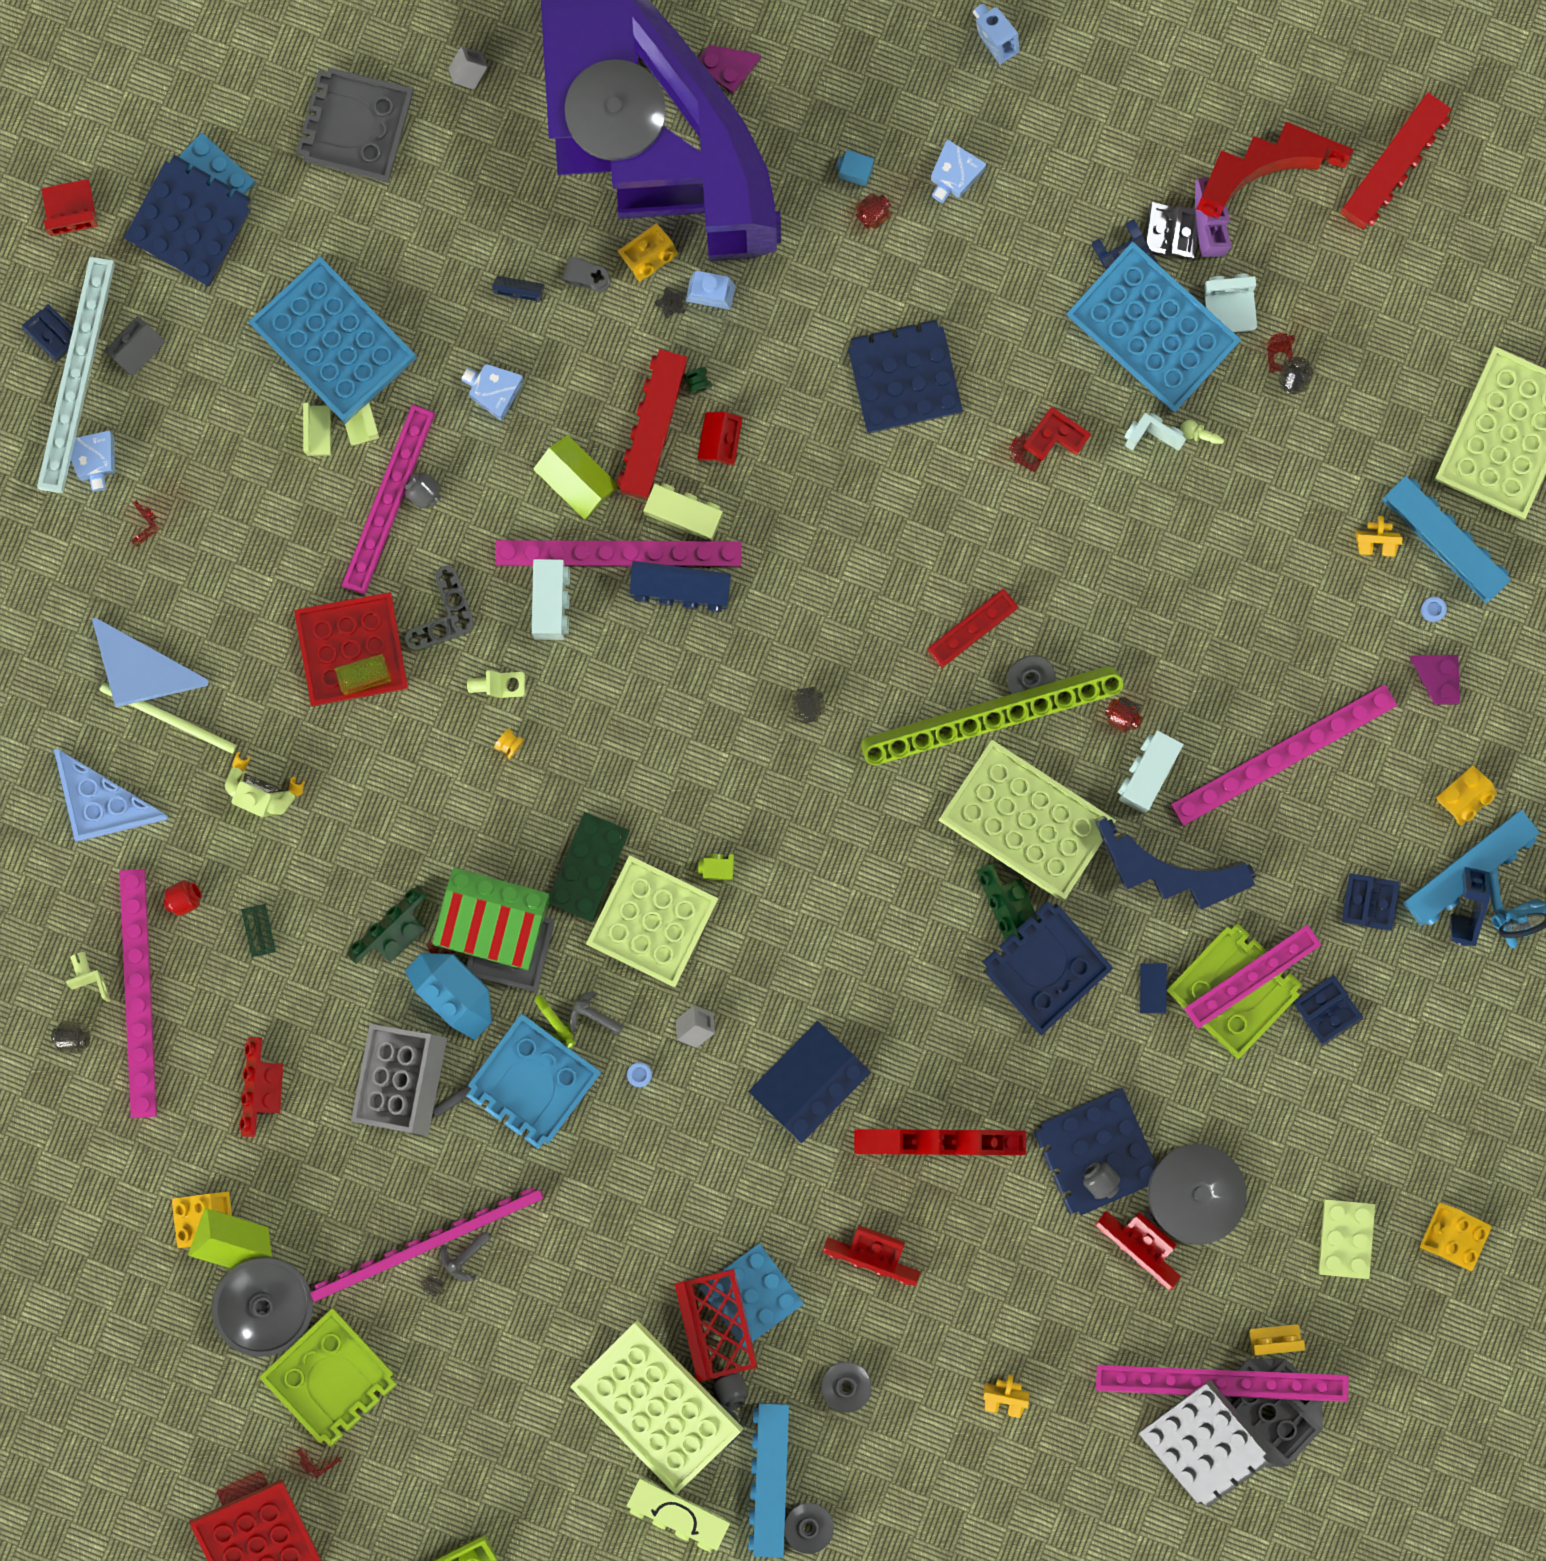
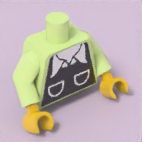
[225,752,305,817]

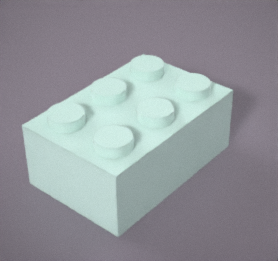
[532,559,570,640]
[1117,730,1184,814]

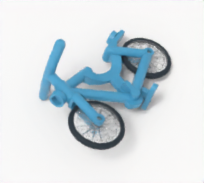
[1489,872,1546,948]

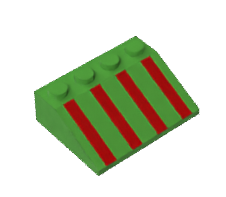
[433,867,549,971]

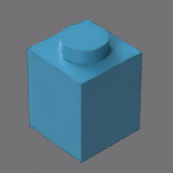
[836,150,874,187]

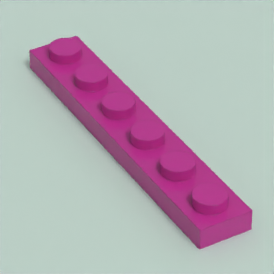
[1184,924,1321,1029]

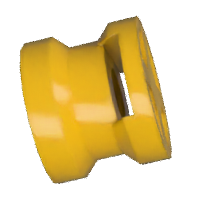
[494,728,525,759]

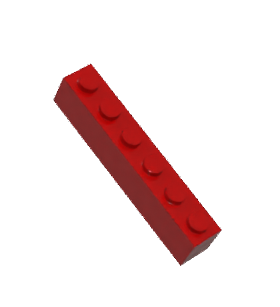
[1340,92,1451,230]
[617,349,688,501]

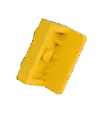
[1436,766,1497,826]

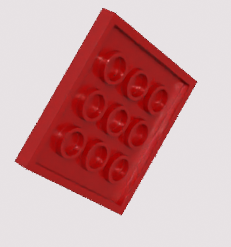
[294,592,409,707]
[189,1479,322,1561]

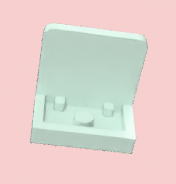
[1203,274,1257,333]
[1124,413,1186,451]

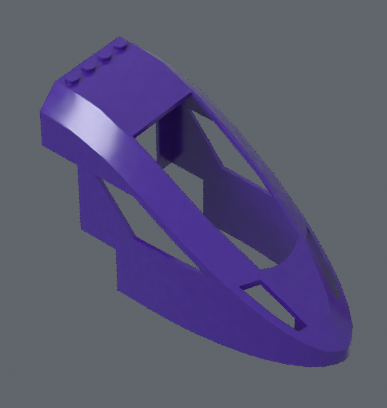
[541,0,781,261]

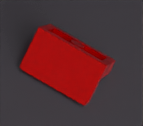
[697,412,743,465]

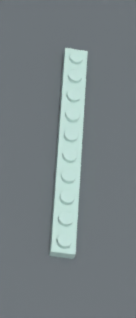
[37,257,115,493]

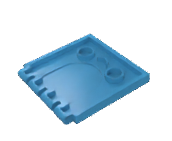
[466,1013,601,1149]

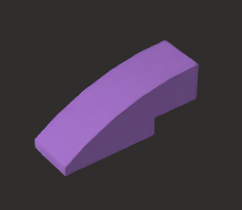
[1195,178,1232,257]

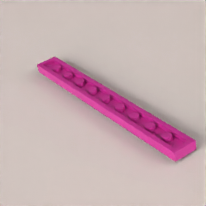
[496,540,742,567]
[1171,685,1398,826]
[119,869,157,1118]
[310,1187,545,1302]
[1096,1365,1349,1402]

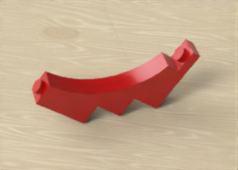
[1196,122,1354,218]
[854,1129,1026,1156]

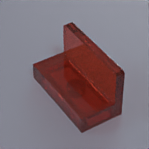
[217,1470,269,1505]

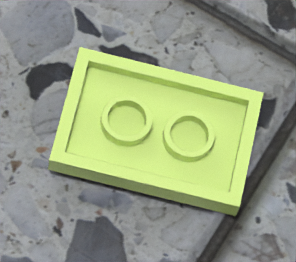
[1318,1199,1375,1279]

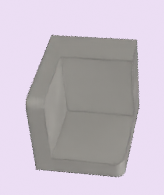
[448,46,488,89]
[676,1005,715,1048]

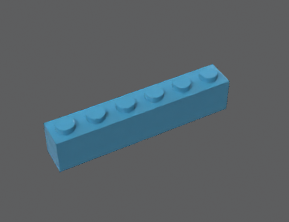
[1382,476,1511,604]
[1402,810,1540,926]
[748,1402,789,1558]

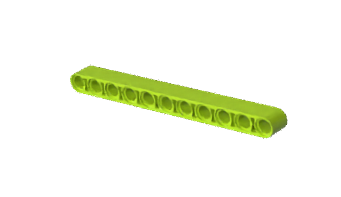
[861,666,1123,765]

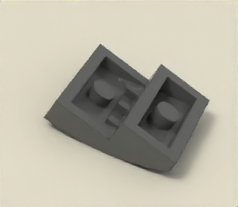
[1144,202,1198,259]

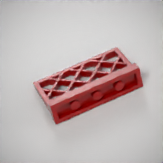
[674,1269,758,1382]

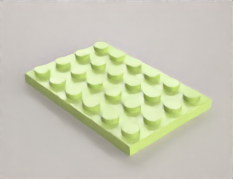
[1434,346,1546,520]
[939,740,1116,902]
[570,1320,744,1495]

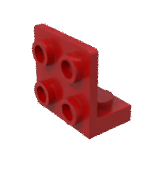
[41,179,98,236]

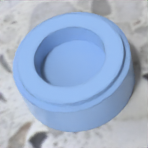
[1421,597,1447,622]
[627,1062,652,1087]

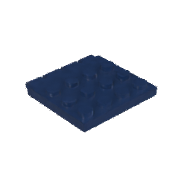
[124,155,251,287]
[848,320,963,434]
[982,901,1113,1036]
[1033,1088,1156,1216]

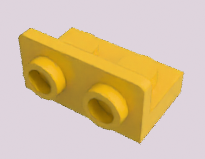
[617,223,678,282]
[1249,1324,1305,1355]

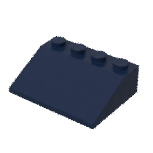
[748,1021,871,1144]

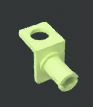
[467,670,525,698]
[66,952,111,1002]

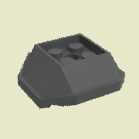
[1226,1358,1323,1467]

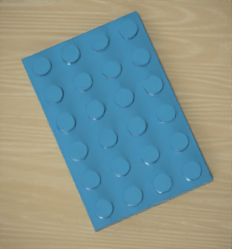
[1066,241,1241,413]
[248,256,417,424]

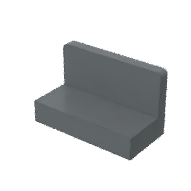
[104,316,165,376]

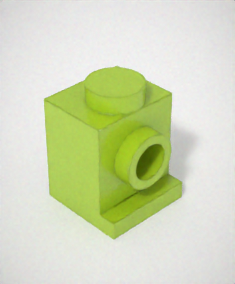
[698,854,734,881]

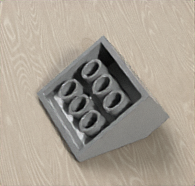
[351,1024,447,1136]

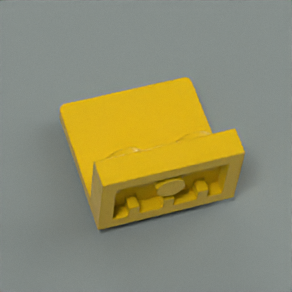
[172,1192,232,1248]
[1419,1202,1492,1271]

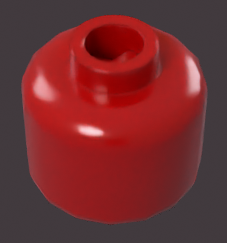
[163,880,202,916]

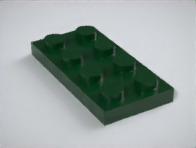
[549,812,630,922]

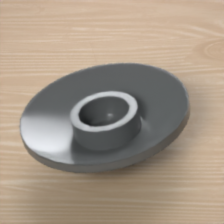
[1007,655,1056,700]
[821,1362,872,1413]
[784,1503,834,1554]

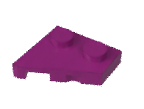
[698,45,761,95]
[1410,655,1460,705]

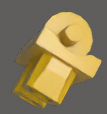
[1355,516,1403,557]
[983,1374,1030,1418]

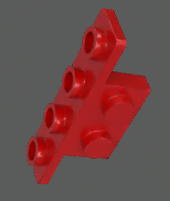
[239,1037,284,1137]
[1096,1211,1181,1290]
[822,1225,921,1286]

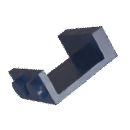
[1450,867,1491,947]

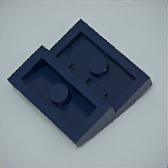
[1342,873,1401,931]
[1293,975,1363,1047]

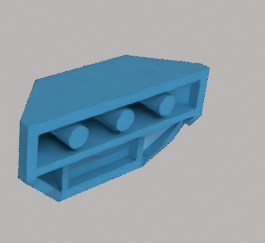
[405,953,493,1040]

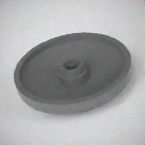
[565,59,666,161]
[1147,1144,1247,1245]
[212,1256,313,1357]

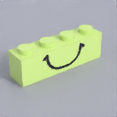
[627,1477,731,1552]

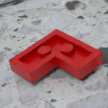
[1023,406,1092,461]

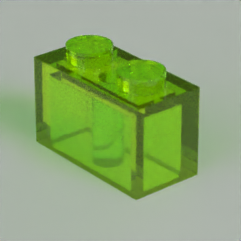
[335,654,392,695]

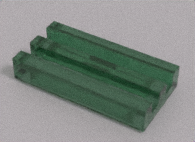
[241,904,277,958]

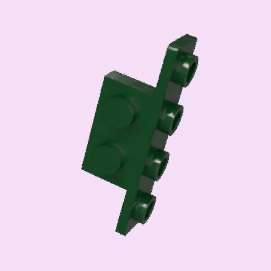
[977,863,1038,940]
[347,885,428,964]

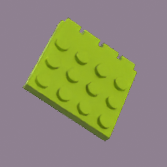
[1167,923,1303,1060]
[259,1308,397,1447]

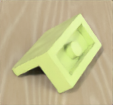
[303,402,331,456]
[345,403,379,446]

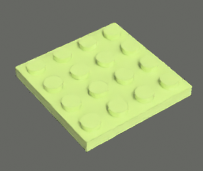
[586,855,718,988]

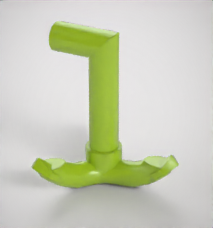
[534,995,579,1048]

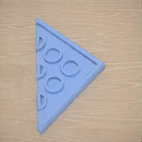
[92,618,208,707]
[54,749,169,842]

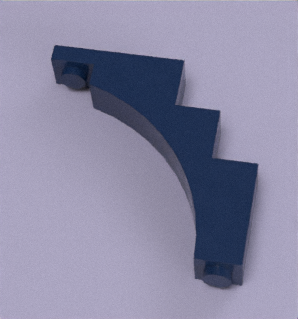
[1094,816,1256,910]

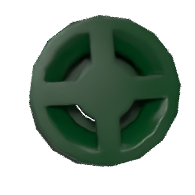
[683,367,713,395]

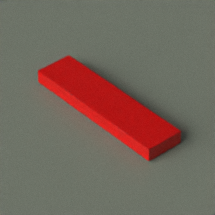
[927,588,1019,669]

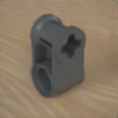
[562,256,611,292]

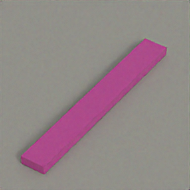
[342,404,435,595]

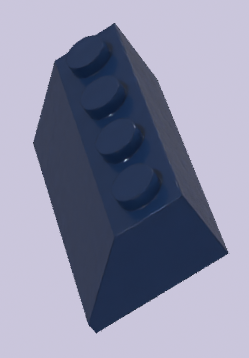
[629,561,732,613]

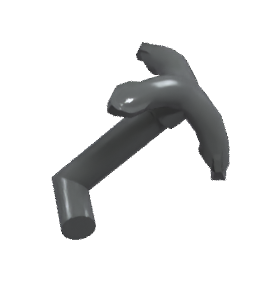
[569,991,623,1036]
[441,1232,491,1281]

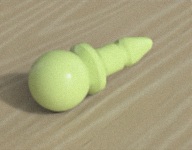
[1180,420,1224,444]

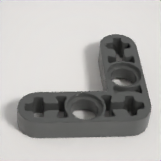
[405,566,474,651]

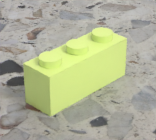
[643,483,723,541]

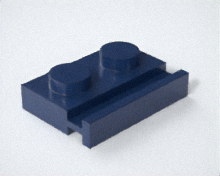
[22,304,73,362]

